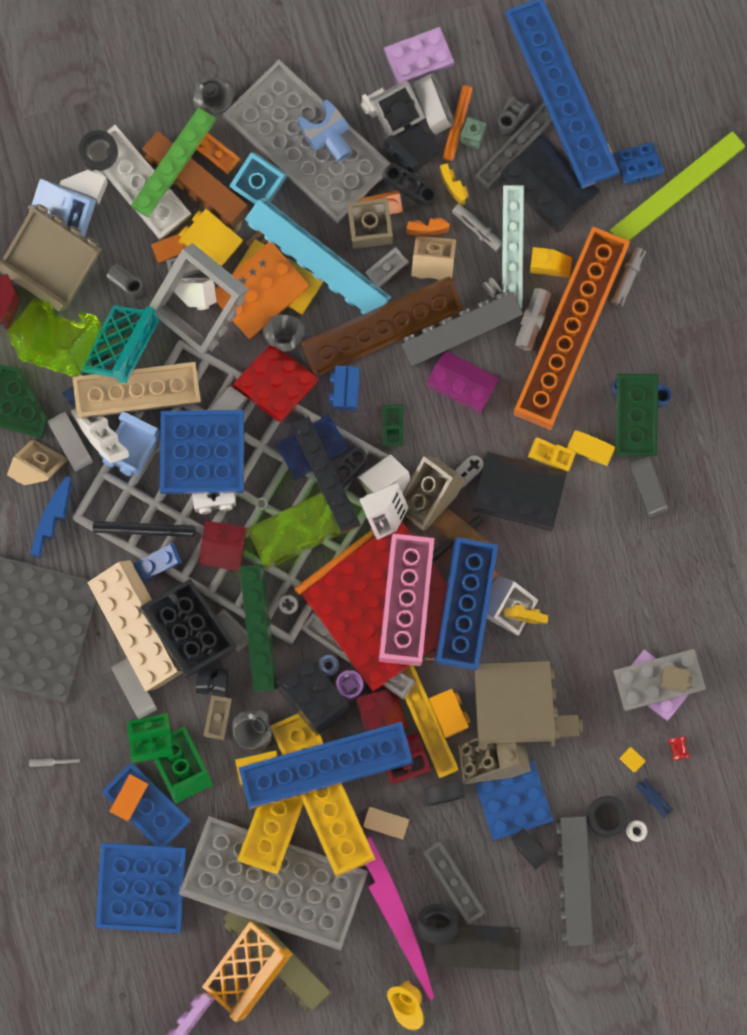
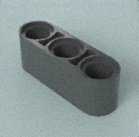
[628,456,668,519]

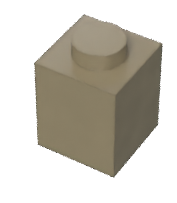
[659,665,693,693]
[554,715,583,739]

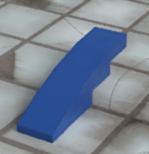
[30,477,73,558]

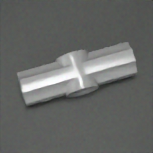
[515,288,551,351]

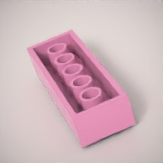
[379,534,434,666]

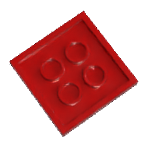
[233,344,319,423]

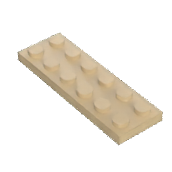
[72,362,201,419]

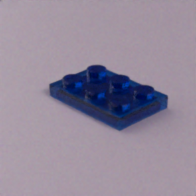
[275,414,349,481]

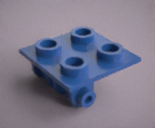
[614,142,665,185]

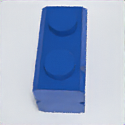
[329,366,360,411]

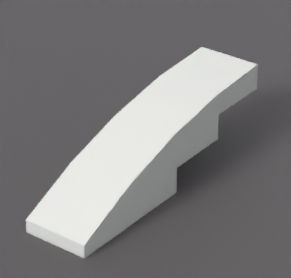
[71,409,129,463]

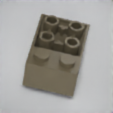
[458,738,530,784]

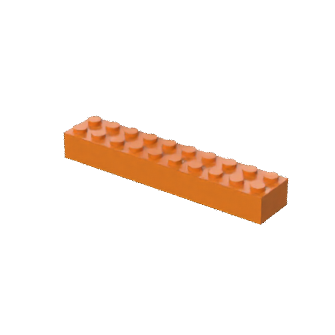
[513,226,630,430]

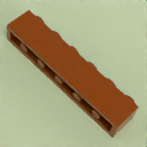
[142,131,250,229]

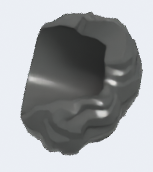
[193,77,234,116]
[263,315,305,352]
[232,710,273,751]

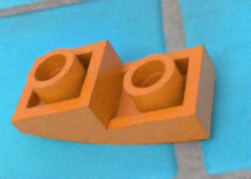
[406,218,450,237]

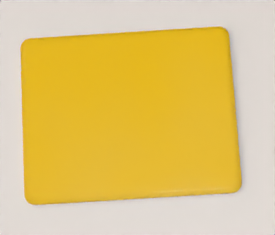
[620,747,645,773]

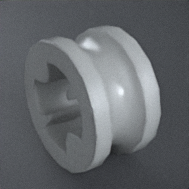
[483,277,502,298]
[279,595,298,614]

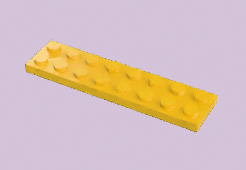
[270,714,375,877]

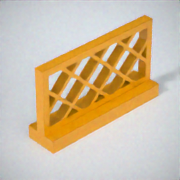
[203,921,292,1022]

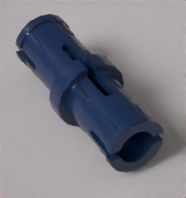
[636,778,674,818]

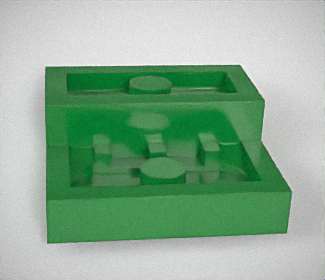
[127,713,174,763]

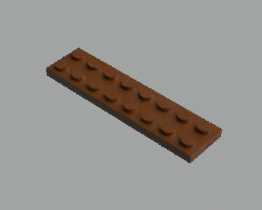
[300,276,463,377]

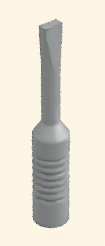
[29,758,80,767]

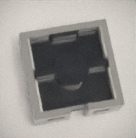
[369,80,426,136]

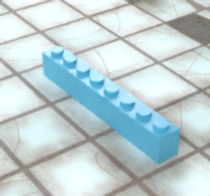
[245,197,391,315]

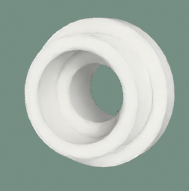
[626,820,647,842]

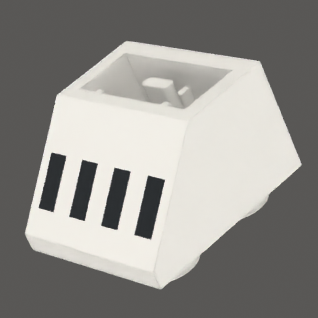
[359,483,408,540]

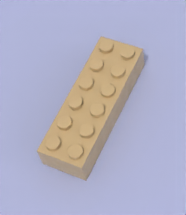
[87,560,182,692]

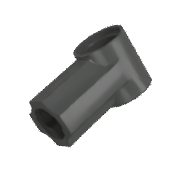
[106,263,146,300]

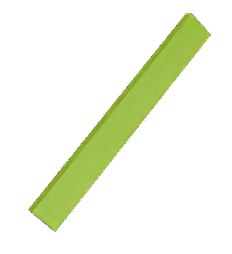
[609,131,745,241]

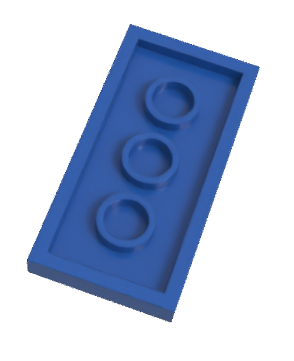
[102,762,191,846]

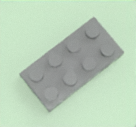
[613,649,706,712]

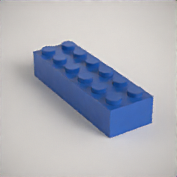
[433,537,498,671]

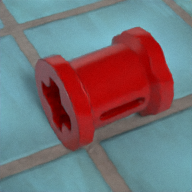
[668,736,691,761]

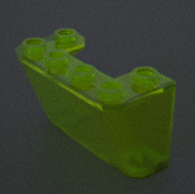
[6,298,101,377]

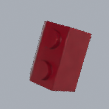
[199,520,248,572]
[356,690,408,732]

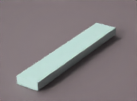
[502,185,524,308]

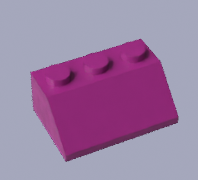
[427,351,500,414]

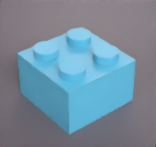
[229,152,288,204]

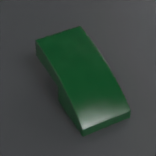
[383,404,403,446]

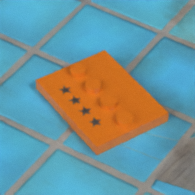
[215,242,311,340]

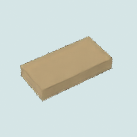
[363,807,409,840]

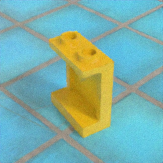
[179,209,243,267]

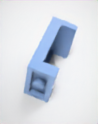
[99,411,161,477]

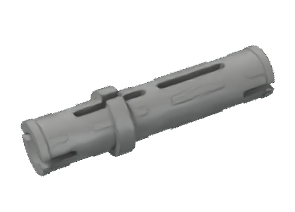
[452,203,503,253]
[611,247,646,307]

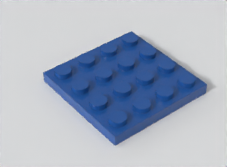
[160,410,244,494]
[96,842,186,933]

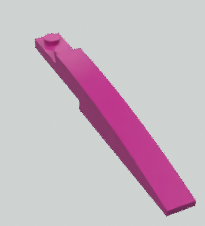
[366,837,434,1001]

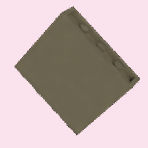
[0,204,102,312]
[474,661,559,749]

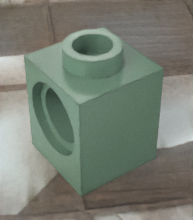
[460,117,487,149]

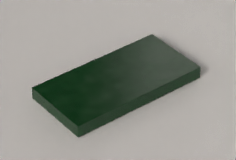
[616,373,658,456]

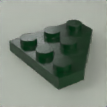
[0,364,48,439]

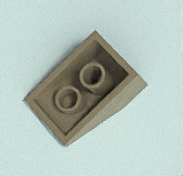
[403,456,466,531]

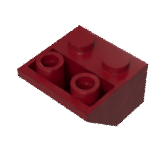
[0,274,21,330]
[386,733,431,786]

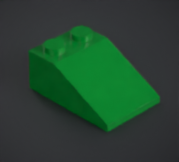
[154,726,213,804]

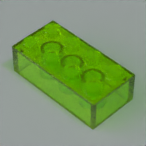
[247,493,342,569]

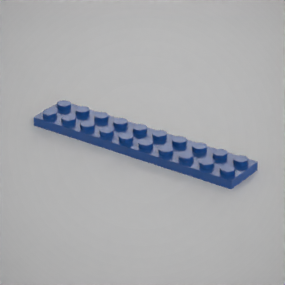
[505,0,620,189]

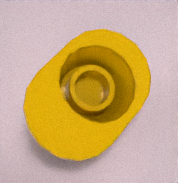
[387,980,424,1030]

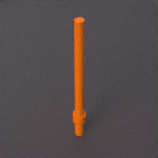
[294,528,376,595]

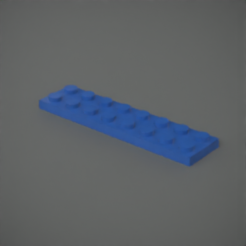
[239,722,413,809]

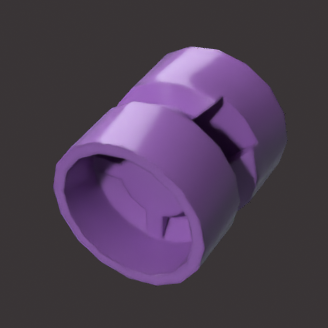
[336,670,363,701]

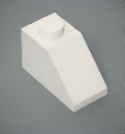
[59,170,108,204]
[174,278,217,310]

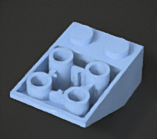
[32,179,97,237]

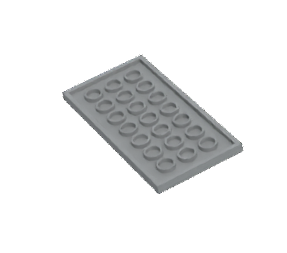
[223,60,392,224]
[179,816,368,951]

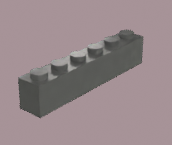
[401,291,523,366]
[556,817,593,947]

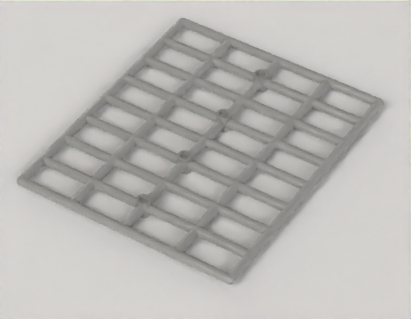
[72,339,388,644]

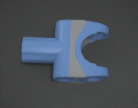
[297,100,352,162]

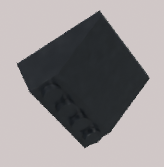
[500,137,600,233]
[472,452,567,531]
[139,579,237,677]

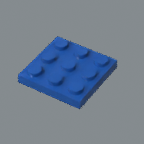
[474,761,553,841]

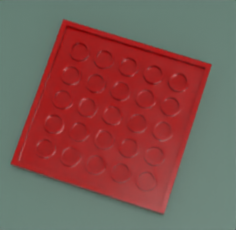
[301,521,447,693]

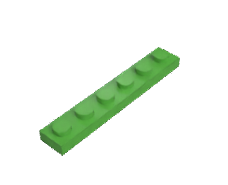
[131,108,216,218]

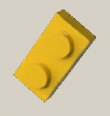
[504,605,548,624]

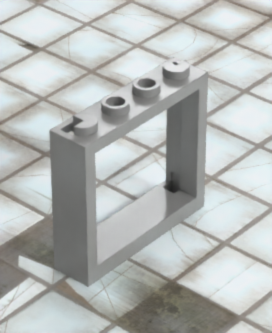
[149,243,249,355]

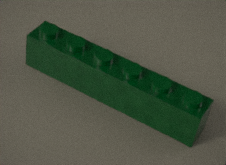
[239,564,277,692]

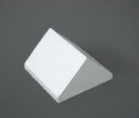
[357,454,410,494]

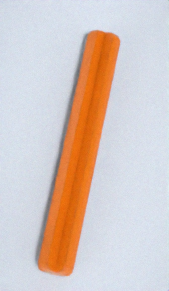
[443,85,473,162]

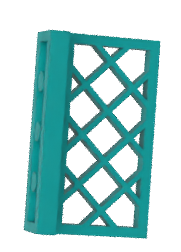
[80,305,160,384]

